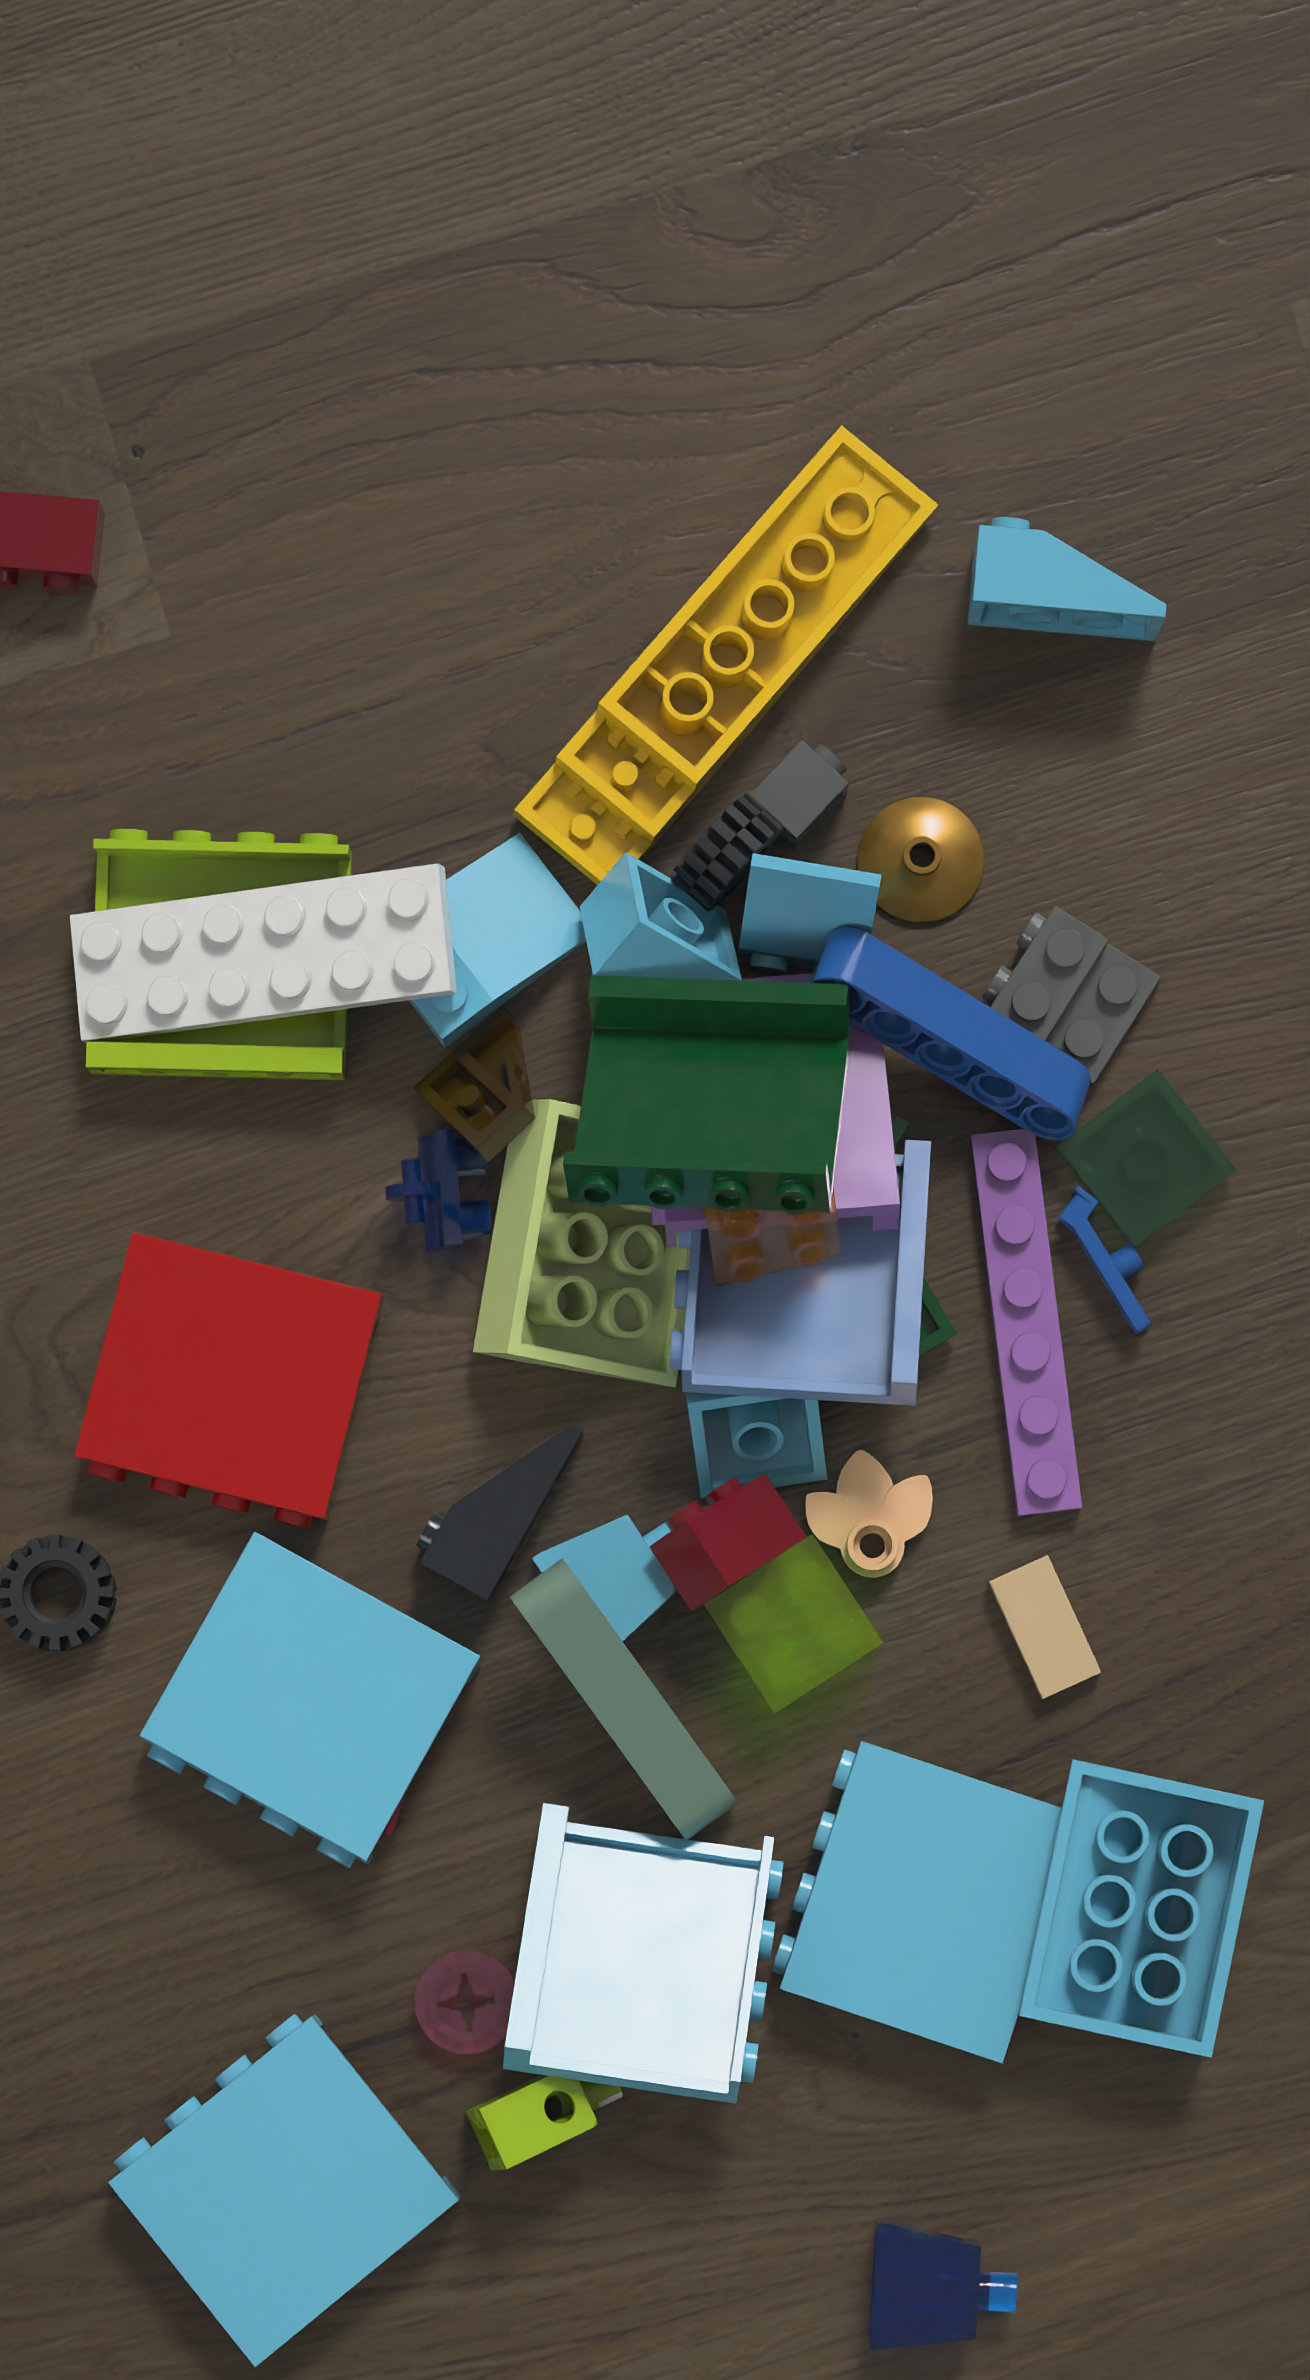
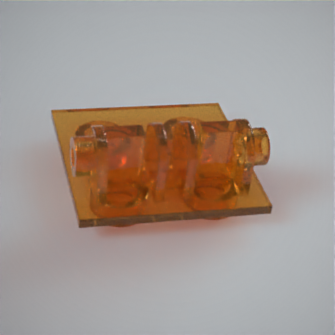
[701,1187,841,1287]

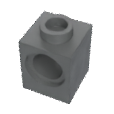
[750,740,849,848]

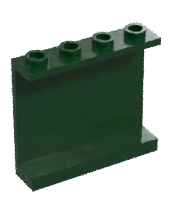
[563,975,852,1215]

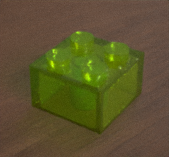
[704,1534,883,1715]

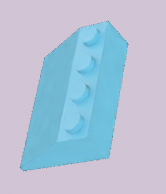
[1019,1759,1264,2058]

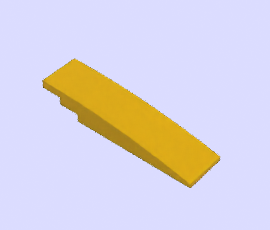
[513,425,938,885]

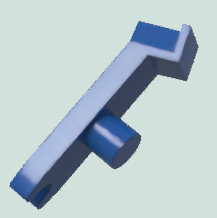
[1057,1186,1151,1335]

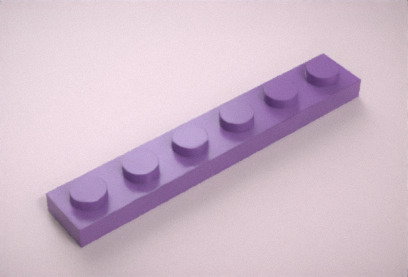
[970,1129,1082,1516]

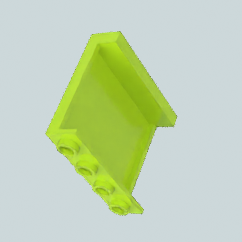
[86,829,352,1080]

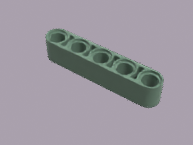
[509,1558,738,1841]

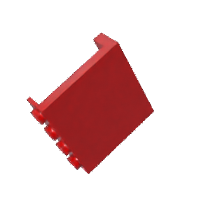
[74,1232,385,1529]

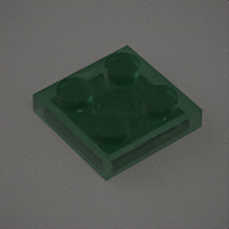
[1056,1069,1237,1249]

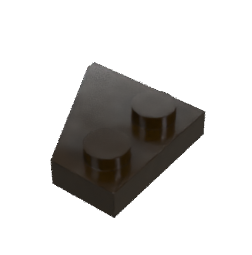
[413,1005,535,1162]

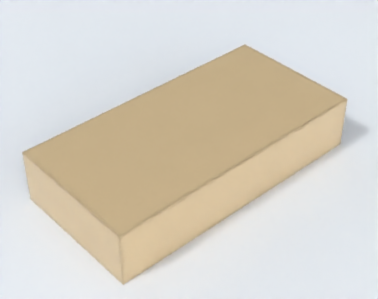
[988,1555,1101,1699]

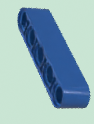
[811,927,1091,1140]

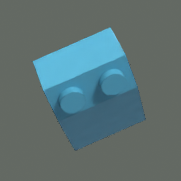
[967,517,1166,641]
[409,833,587,1048]
[738,853,881,974]

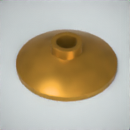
[858,797,984,923]

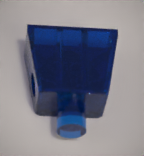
[868,2219,1018,2349]

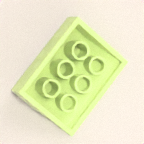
[473,1099,690,1387]

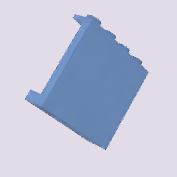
[670,1140,931,1406]

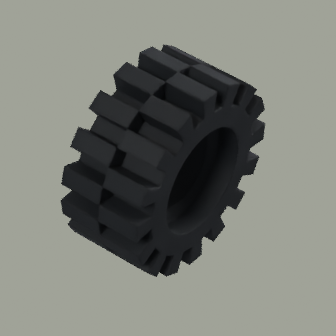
[670,793,785,912]
[0,1534,117,1651]

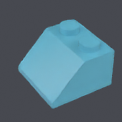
[580,852,742,981]
[685,1392,827,1498]

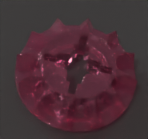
[415,1950,515,2054]

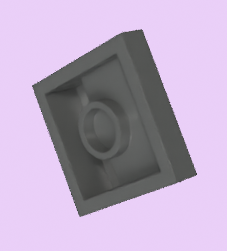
[982,906,1161,1086]

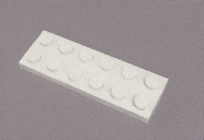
[70,863,457,1042]

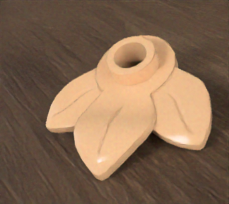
[805,1450,933,1578]

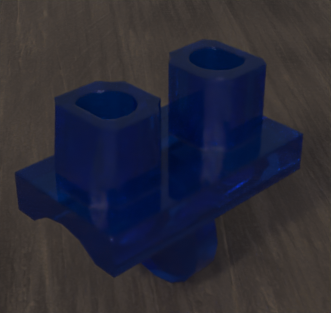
[385,1129,492,1251]

